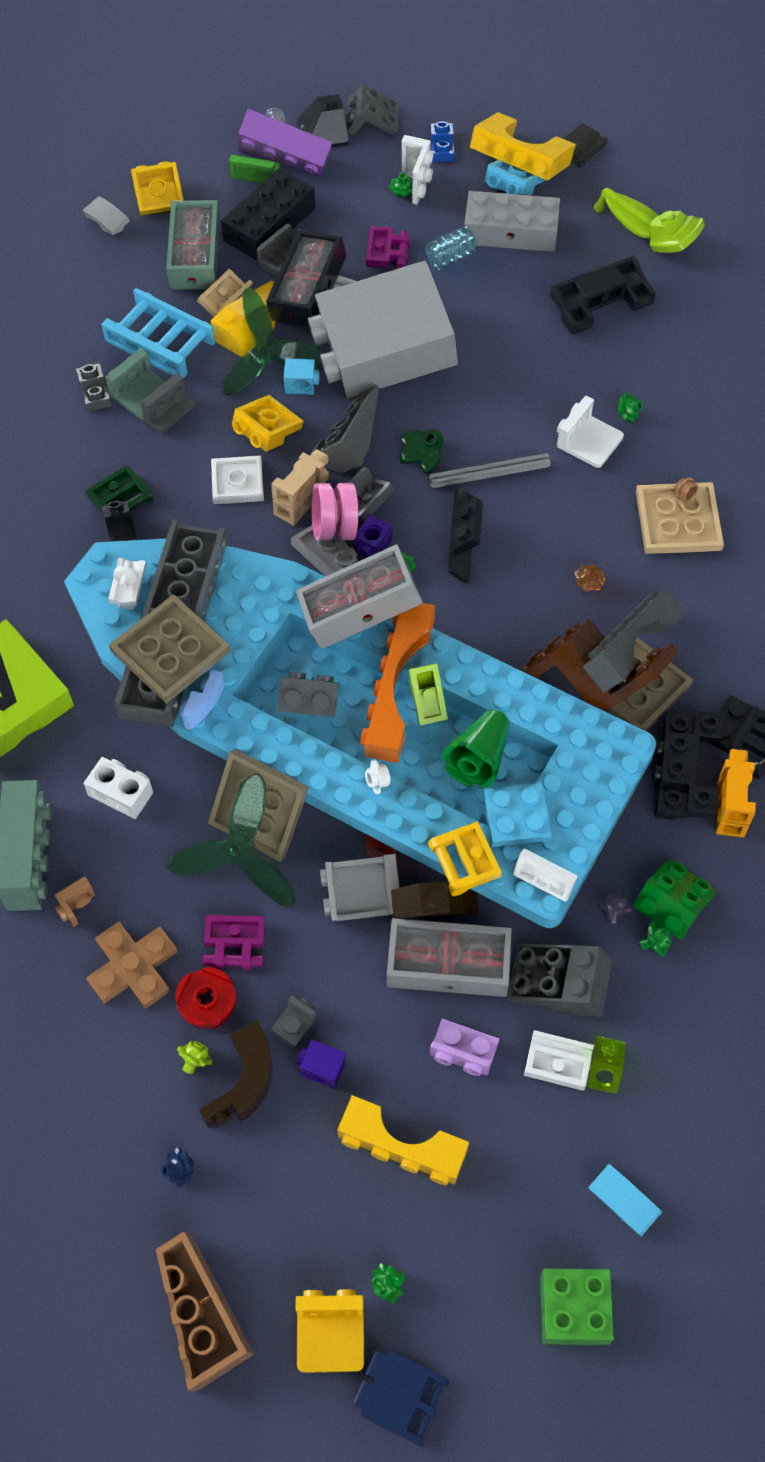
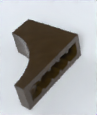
[391,881,479,919]

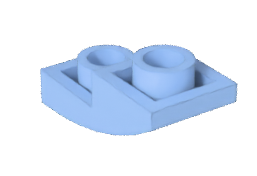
[180,669,225,730]

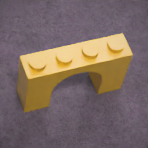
[470,112,576,180]

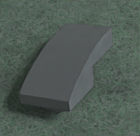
[76,363,111,412]

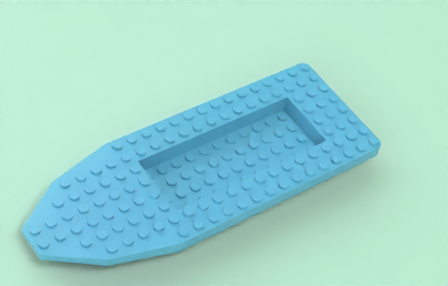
[64,539,656,928]

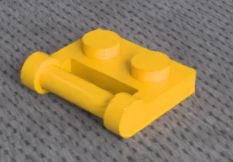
[428,821,502,896]

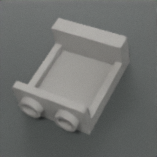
[320,854,399,922]

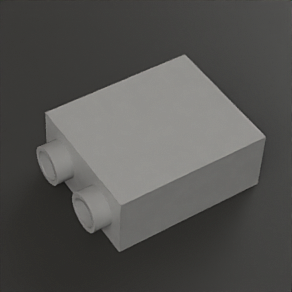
[308,260,458,399]

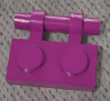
[366,226,410,269]
[203,915,266,970]

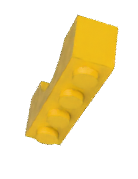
[337,1095,469,1186]

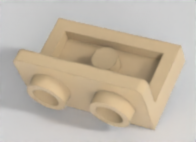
[197,269,253,317]

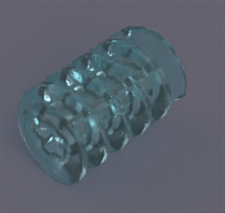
[425,226,477,271]

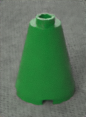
[442,710,510,789]

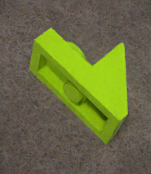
[409,663,448,725]

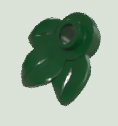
[400,429,444,473]

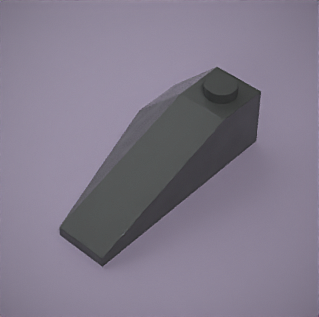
[309,385,379,473]

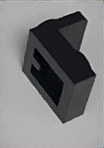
[102,501,137,542]

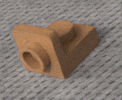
[54,876,95,927]

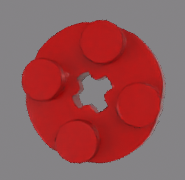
[175,967,237,1029]

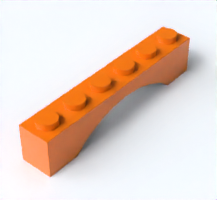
[360,603,436,763]

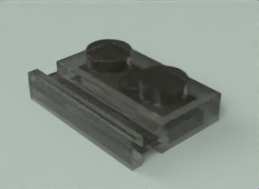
[565,123,608,168]

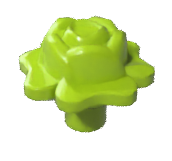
[177,1041,213,1074]

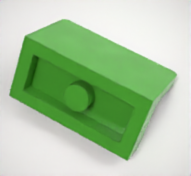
[229,155,280,183]

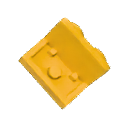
[296,1289,364,1373]

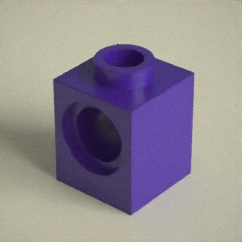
[354,515,392,558]
[297,1040,346,1090]

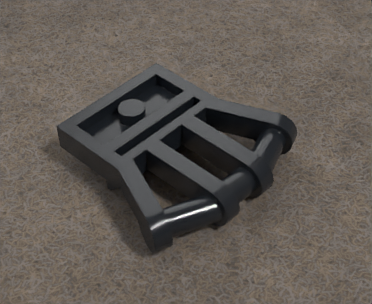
[707,695,765,779]

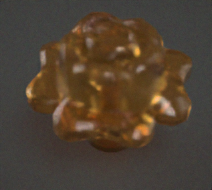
[574,564,606,591]

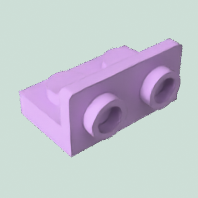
[430,1019,499,1076]

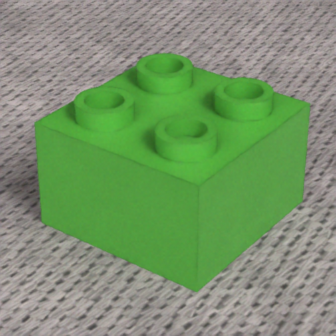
[540,1269,614,1345]

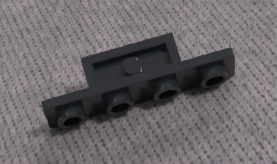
[448,487,483,583]

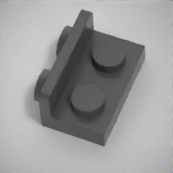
[141,374,196,434]

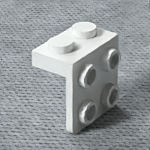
[402,135,433,205]
[557,395,624,468]

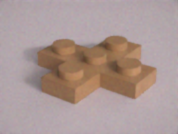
[86,922,178,1009]

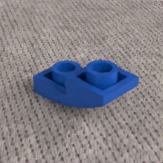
[431,121,454,162]

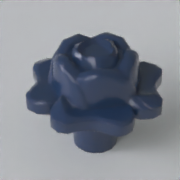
[161,1147,194,1187]

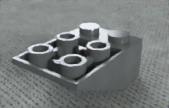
[506,944,612,1017]

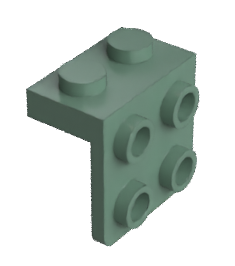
[105,349,166,420]

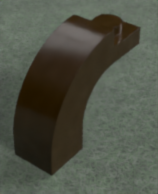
[199,1020,273,1128]

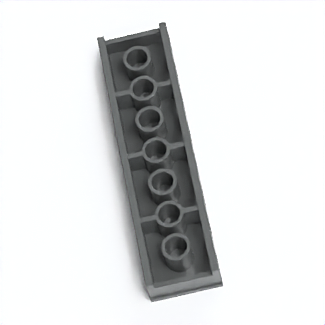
[114,520,228,727]

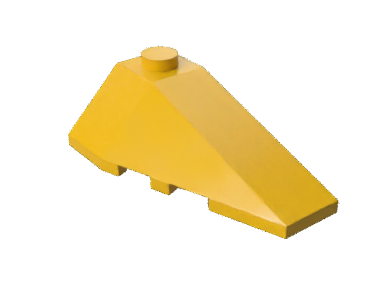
[211,280,276,362]

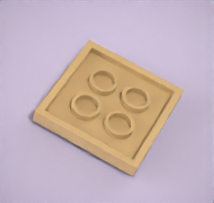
[636,482,724,554]

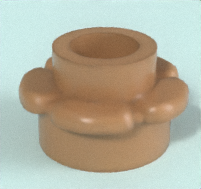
[674,477,698,502]

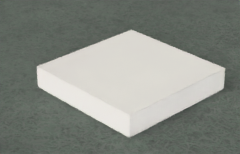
[211,455,264,504]

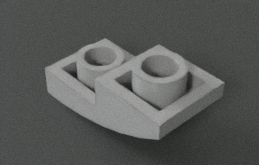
[82,196,130,235]

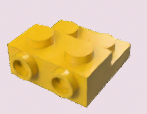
[131,161,184,216]
[231,395,304,452]

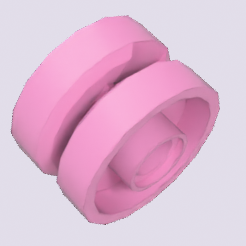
[311,483,358,541]

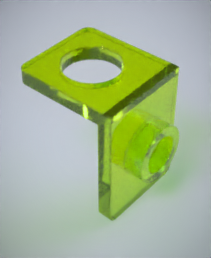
[587,1036,626,1094]

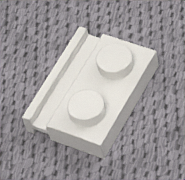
[524,1030,594,1091]

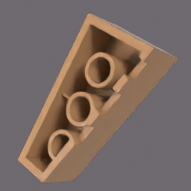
[156,1231,254,1391]

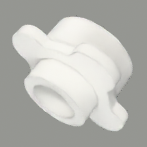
[365,760,390,794]

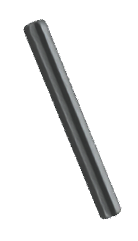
[429,452,551,488]

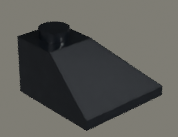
[297,94,349,148]

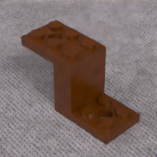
[518,619,678,712]

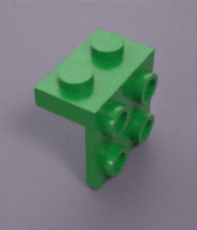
[633,859,717,940]

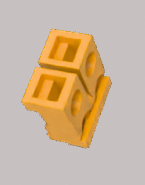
[716,749,756,838]

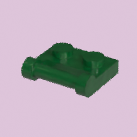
[85,465,154,515]

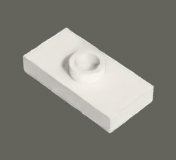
[513,848,578,902]

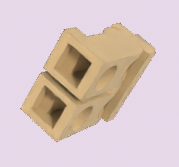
[271,449,329,526]

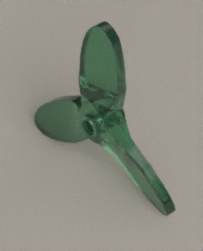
[222,288,327,396]
[166,773,296,907]

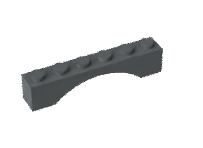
[583,588,686,693]

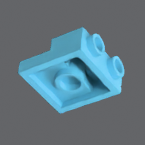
[484,160,545,196]

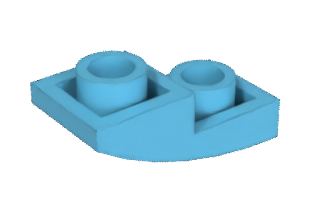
[588,1164,662,1236]

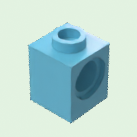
[284,359,320,395]

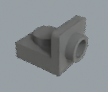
[271,996,317,1050]

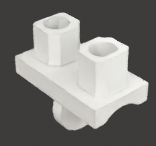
[108,558,147,610]

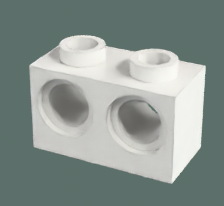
[83,757,153,819]

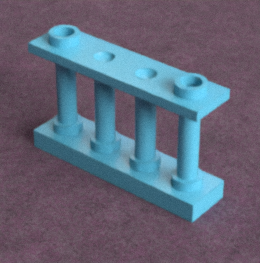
[101,288,215,378]

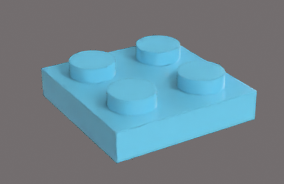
[484,783,552,847]

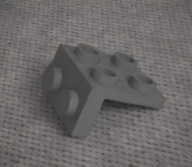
[346,84,399,135]

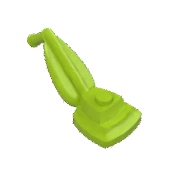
[594,188,705,253]

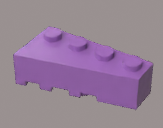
[238,109,332,175]

